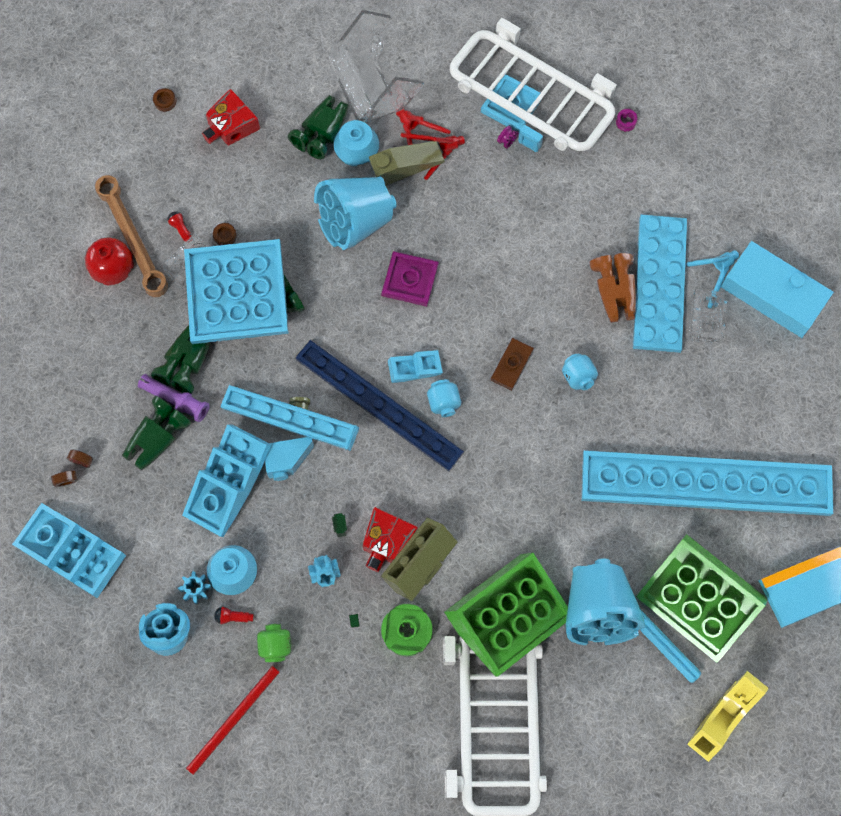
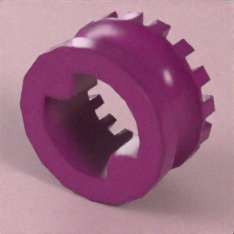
[616,109,637,132]
[497,125,519,149]

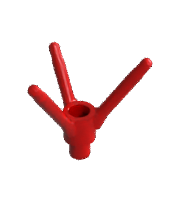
[396,108,451,145]
[400,133,465,180]

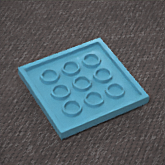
[184,239,289,344]

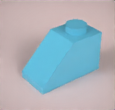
[265,437,314,481]

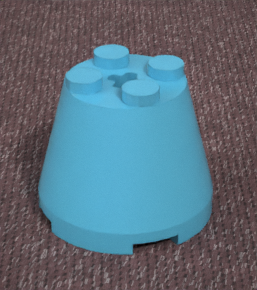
[314,176,397,250]
[566,558,645,645]

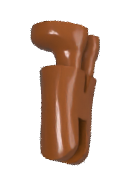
[590,253,636,323]

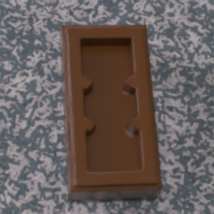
[490,338,534,391]

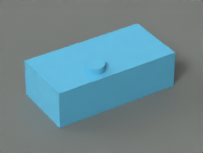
[721,241,834,338]

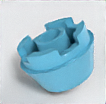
[334,120,379,166]
[207,545,257,595]
[139,603,190,656]

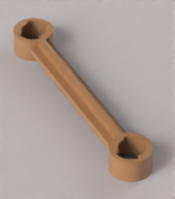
[95,175,168,297]

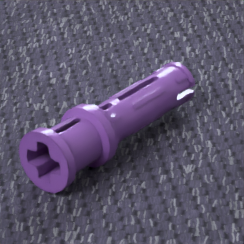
[138,374,210,422]

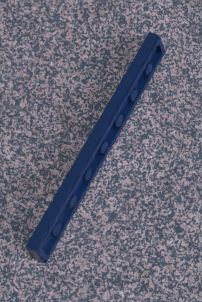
[295,340,464,472]

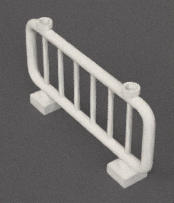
[450,18,617,151]
[443,636,547,816]

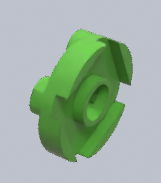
[381,604,432,657]

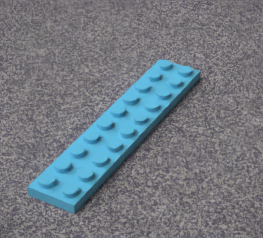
[581,451,833,516]

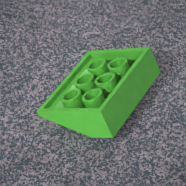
[636,534,767,663]
[444,553,568,677]

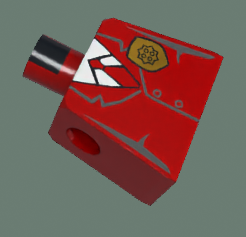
[202,89,260,146]
[363,507,418,572]

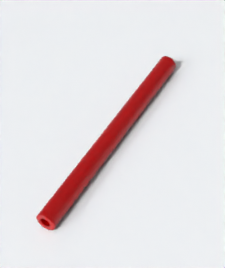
[186,666,280,775]

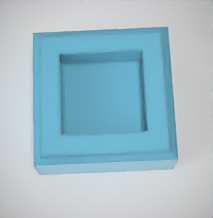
[518,124,543,152]

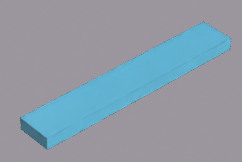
[220,385,359,451]

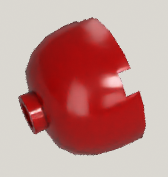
[85,237,134,286]

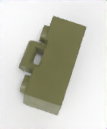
[381,517,458,601]

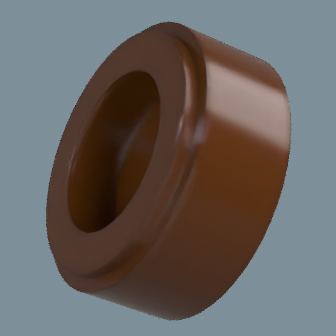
[153,88,176,112]
[213,223,237,246]
[66,449,93,468]
[51,471,78,487]

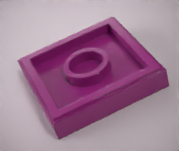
[381,251,439,307]

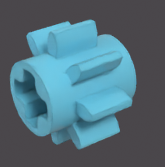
[308,555,341,587]
[178,571,212,605]

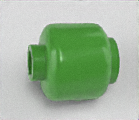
[257,624,291,662]

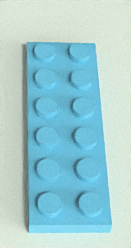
[633,214,687,353]

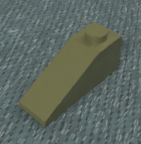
[369,141,445,186]

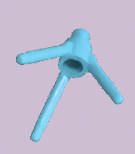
[686,250,739,309]

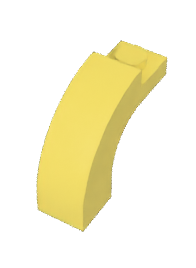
[687,671,768,762]

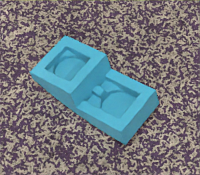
[388,350,443,383]

